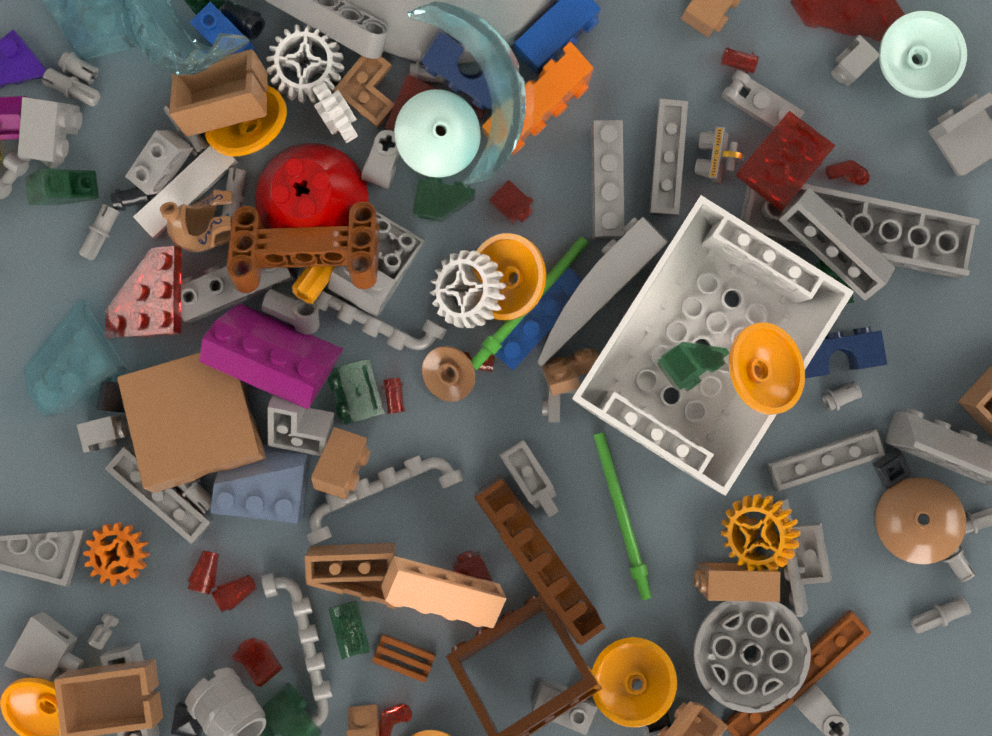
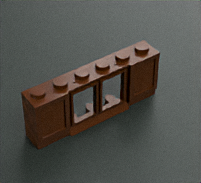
[474,474,606,645]

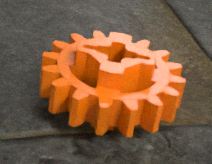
[83,522,150,586]

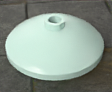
[879,11,967,98]
[394,89,481,178]

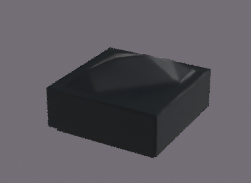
[872,448,911,489]
[171,703,203,736]

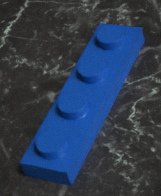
[495,268,582,370]

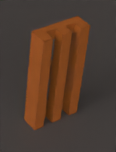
[372,633,436,683]

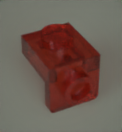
[231,638,283,687]

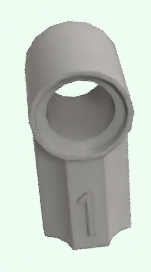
[262,288,320,335]

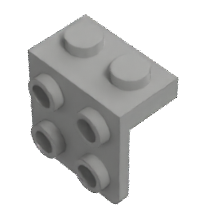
[928,92,992,176]

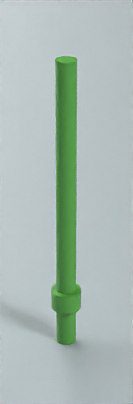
[470,236,589,371]
[593,432,652,600]

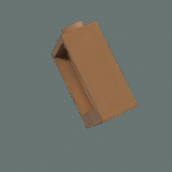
[693,562,780,602]

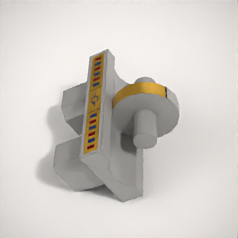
[695,127,744,185]

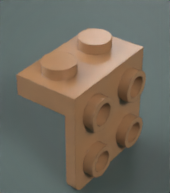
[658,701,729,736]

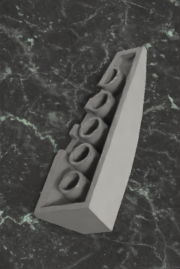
[538,217,670,366]

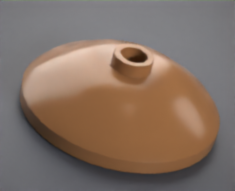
[875,477,966,564]

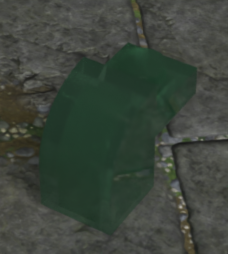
[263,682,322,736]

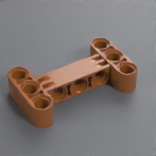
[227,202,379,293]

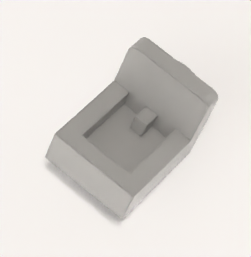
[542,387,578,422]

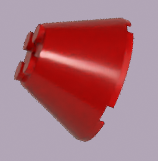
[255,143,369,229]

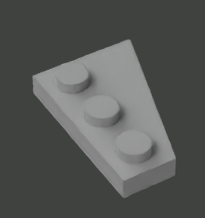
[0,530,87,586]

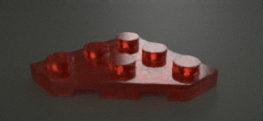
[790,0,905,42]
[105,245,182,339]

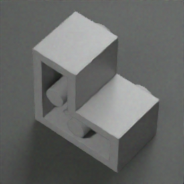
[18,97,82,162]
[268,395,334,456]

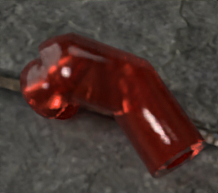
[826,160,870,186]
[379,703,413,736]

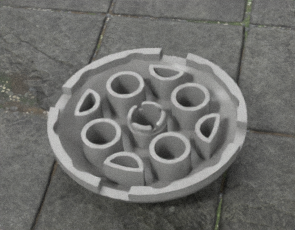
[693,601,811,713]

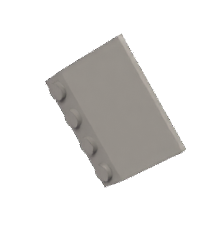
[883,408,992,486]

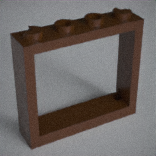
[446,595,603,736]

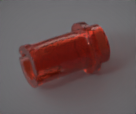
[721,47,759,74]
[381,377,406,414]

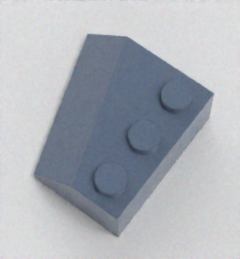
[210,444,311,523]

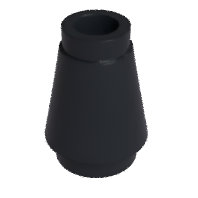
[221,1,265,39]

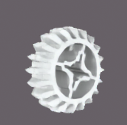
[266,24,344,104]
[429,250,506,329]

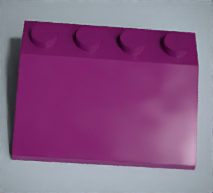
[199,303,343,410]

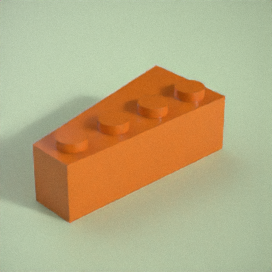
[482,41,594,157]

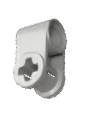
[361,130,400,189]
[793,683,850,736]

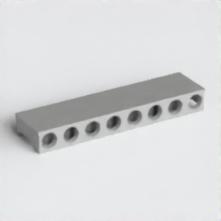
[740,174,980,279]

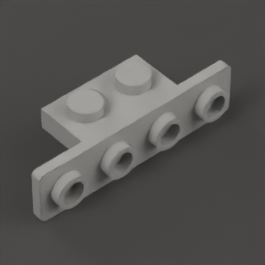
[779,498,832,617]

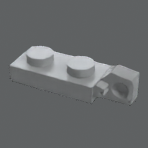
[500,440,559,517]

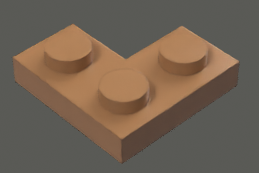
[333,55,396,128]
[541,348,599,396]

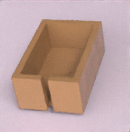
[169,49,268,137]
[54,659,163,736]

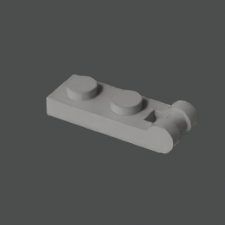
[721,70,804,138]

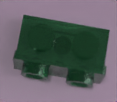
[328,359,384,425]

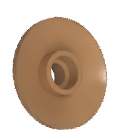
[422,346,475,402]

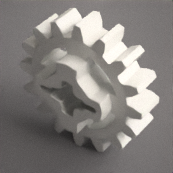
[312,82,358,143]

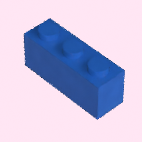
[514,0,601,75]

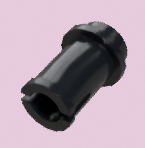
[111,187,151,211]

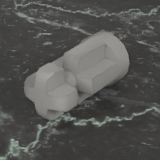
[87,613,119,650]

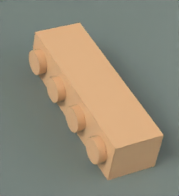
[381,556,507,628]

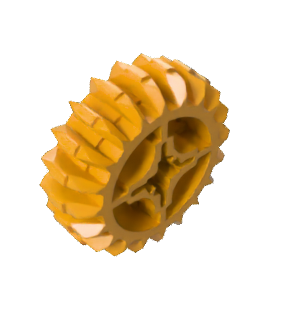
[720,494,801,571]

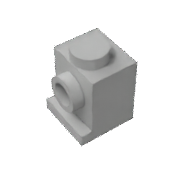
[831,35,880,87]
[77,415,128,453]

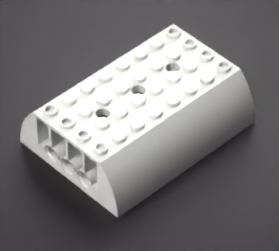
[572,195,854,496]

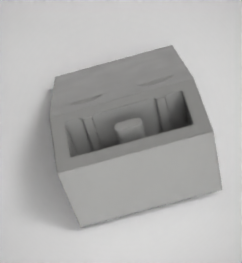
[328,212,425,318]

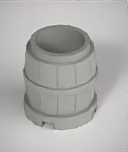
[185,667,267,736]

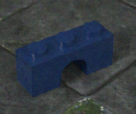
[420,27,513,111]
[805,326,888,378]

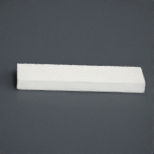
[133,146,238,239]

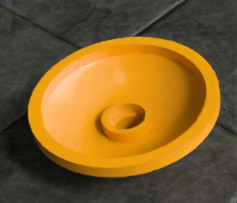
[205,85,287,156]
[469,233,546,320]
[729,322,805,415]
[592,637,677,727]
[0,678,61,736]

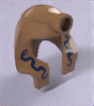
[160,189,232,252]

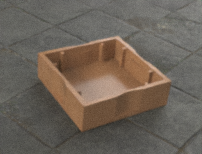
[117,352,266,493]

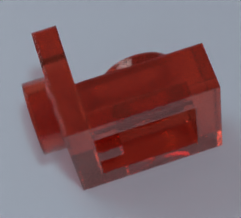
[489,180,534,225]
[453,550,494,582]

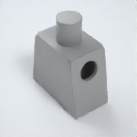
[4,611,84,680]

